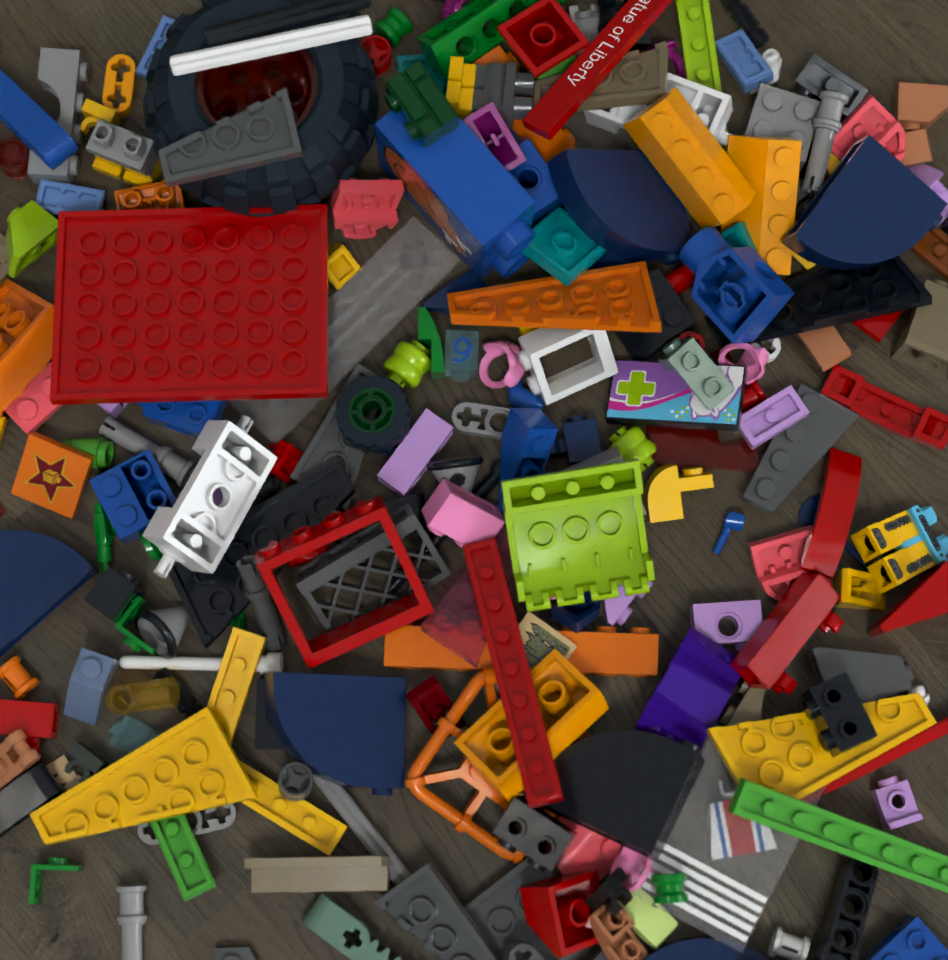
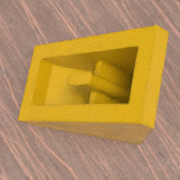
[833,568,887,610]

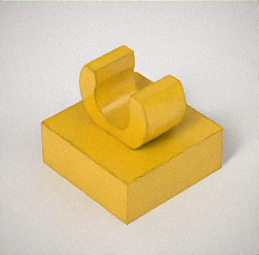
[80,98,121,135]

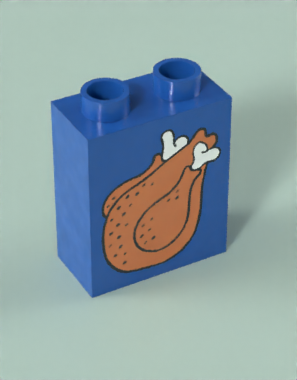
[374,111,536,280]

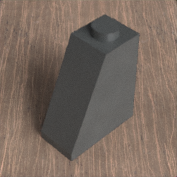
[807,647,914,703]

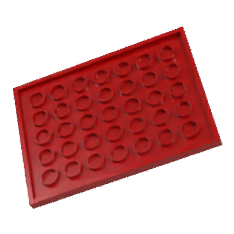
[50,204,328,405]

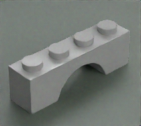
[27,47,90,185]

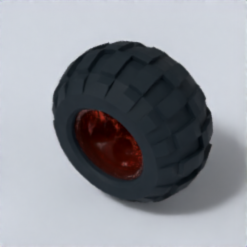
[143,0,379,217]

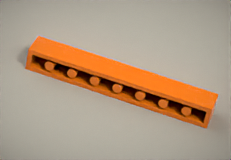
[384,620,659,678]

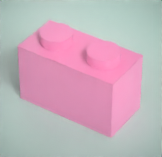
[421,478,505,548]

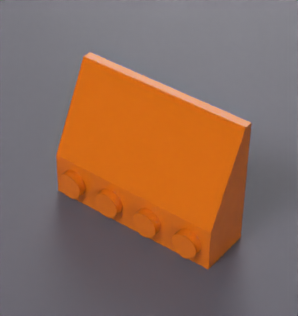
[0,279,54,419]

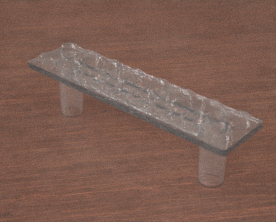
[229,217,460,444]

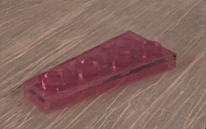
[421,527,514,668]

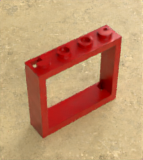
[254,495,435,669]

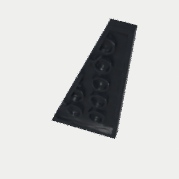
[706,256,932,348]

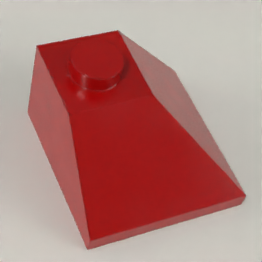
[497,0,589,79]
[519,869,604,958]

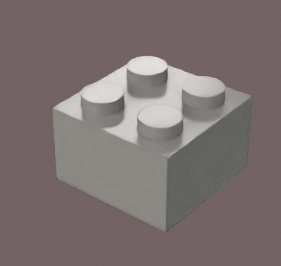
[743,83,821,174]

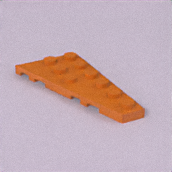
[447,261,662,333]

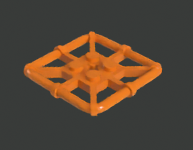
[404,666,589,864]

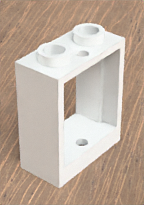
[517,328,619,406]

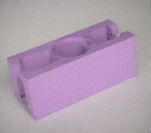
[377,408,454,497]

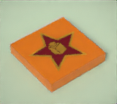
[11,431,95,519]

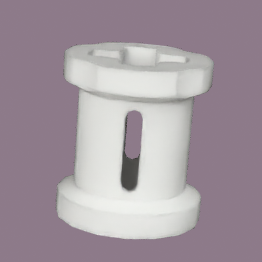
[767,926,811,960]

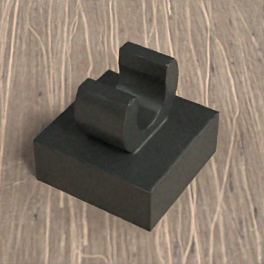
[64,742,109,783]
[584,867,633,917]

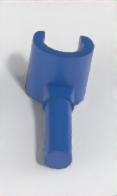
[712,512,745,555]

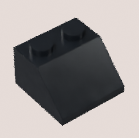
[613,268,696,361]

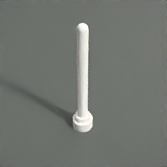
[119,652,283,676]

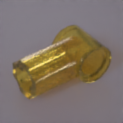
[106,677,181,716]

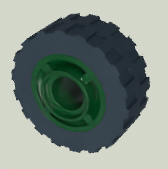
[335,375,413,454]

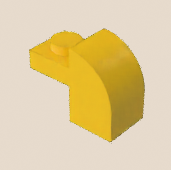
[643,462,714,523]

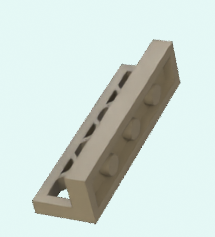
[244,855,390,893]

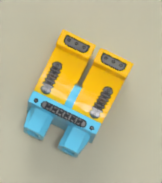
[850,505,948,594]

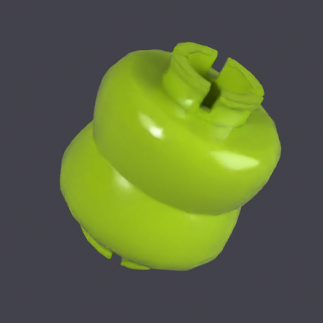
[383,340,431,390]
[608,425,657,473]

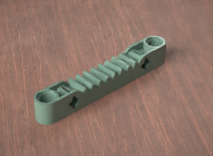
[301,893,402,960]

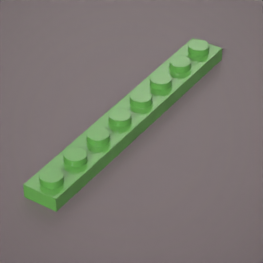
[728,777,948,893]

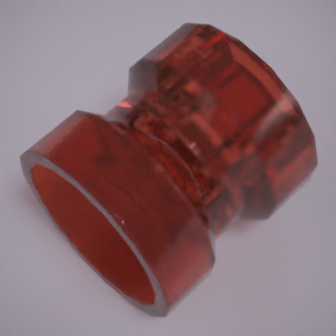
[0,138,30,180]

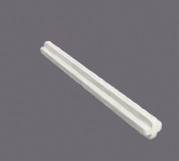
[169,15,373,76]

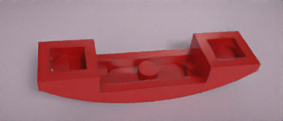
[820,364,948,451]
[799,447,862,579]

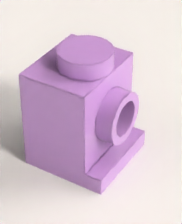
[870,775,923,830]

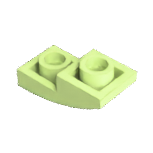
[618,882,678,950]

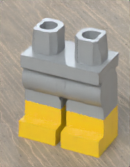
[85,119,162,187]

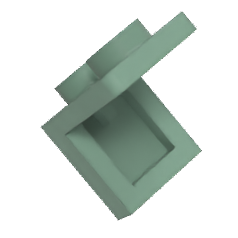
[658,337,734,410]

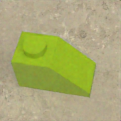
[5,200,58,279]

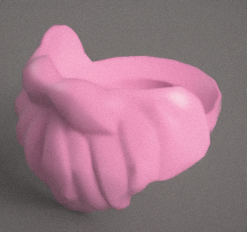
[479,339,525,389]
[718,342,769,385]
[609,846,655,892]

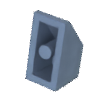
[63,647,120,726]

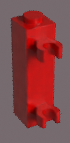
[730,573,844,695]
[0,699,60,762]

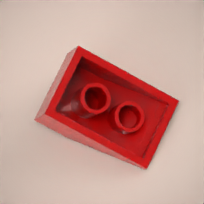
[867,559,948,638]

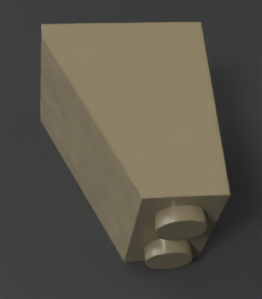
[891,279,948,382]

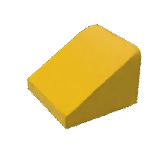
[328,242,363,291]

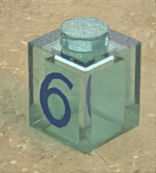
[444,330,479,382]

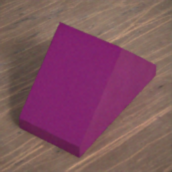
[463,101,527,171]

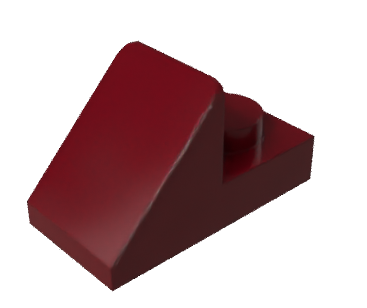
[405,675,466,739]

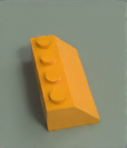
[623,86,756,229]
[720,135,802,275]
[454,649,610,803]

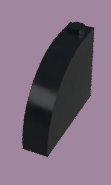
[540,730,705,862]

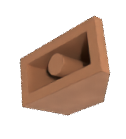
[892,82,948,132]

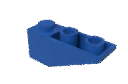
[499,408,558,515]

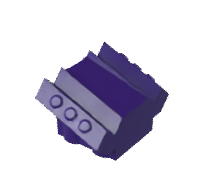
[635,627,740,752]

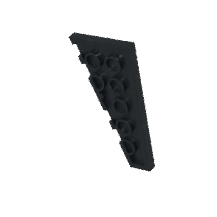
[169,461,356,648]

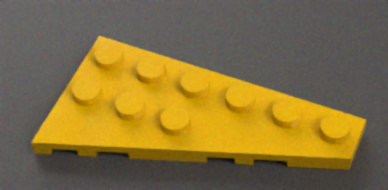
[706,693,937,799]
[30,707,259,845]

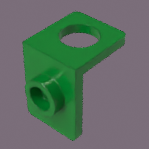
[114,595,157,656]
[29,857,84,905]

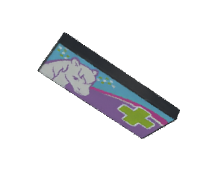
[605,359,748,431]

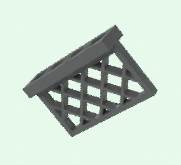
[292,503,451,632]

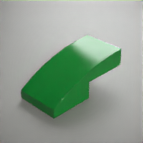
[418,307,444,379]

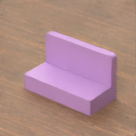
[733,385,810,450]

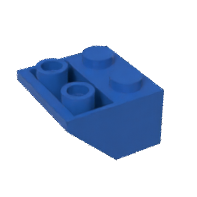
[89,449,177,545]

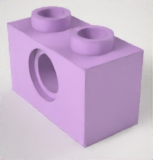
[689,600,763,651]

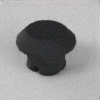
[257,473,281,499]

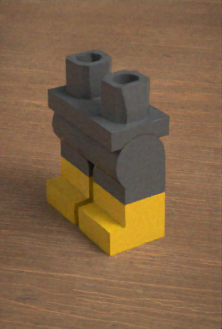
[446,56,534,129]

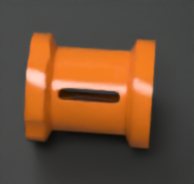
[0,655,40,701]

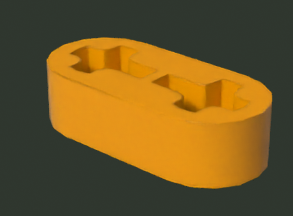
[102,54,138,118]

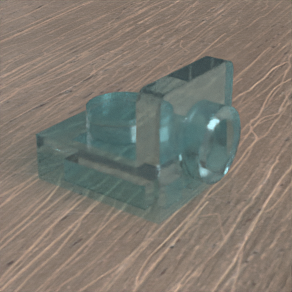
[108,715,162,754]

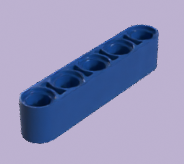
[0,69,79,170]

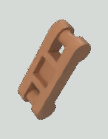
[0,729,41,791]

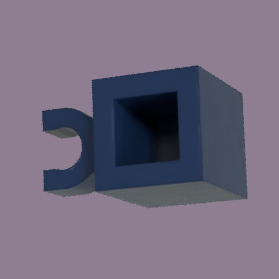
[549,415,602,467]

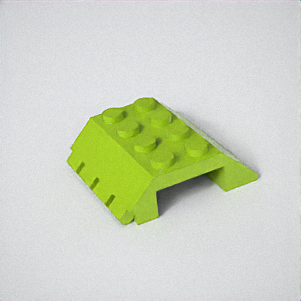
[501,459,655,612]

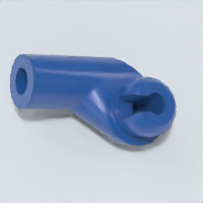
[505,374,544,411]

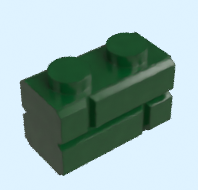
[384,61,459,148]

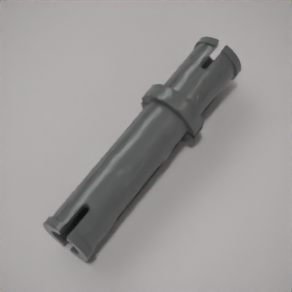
[236,555,287,651]

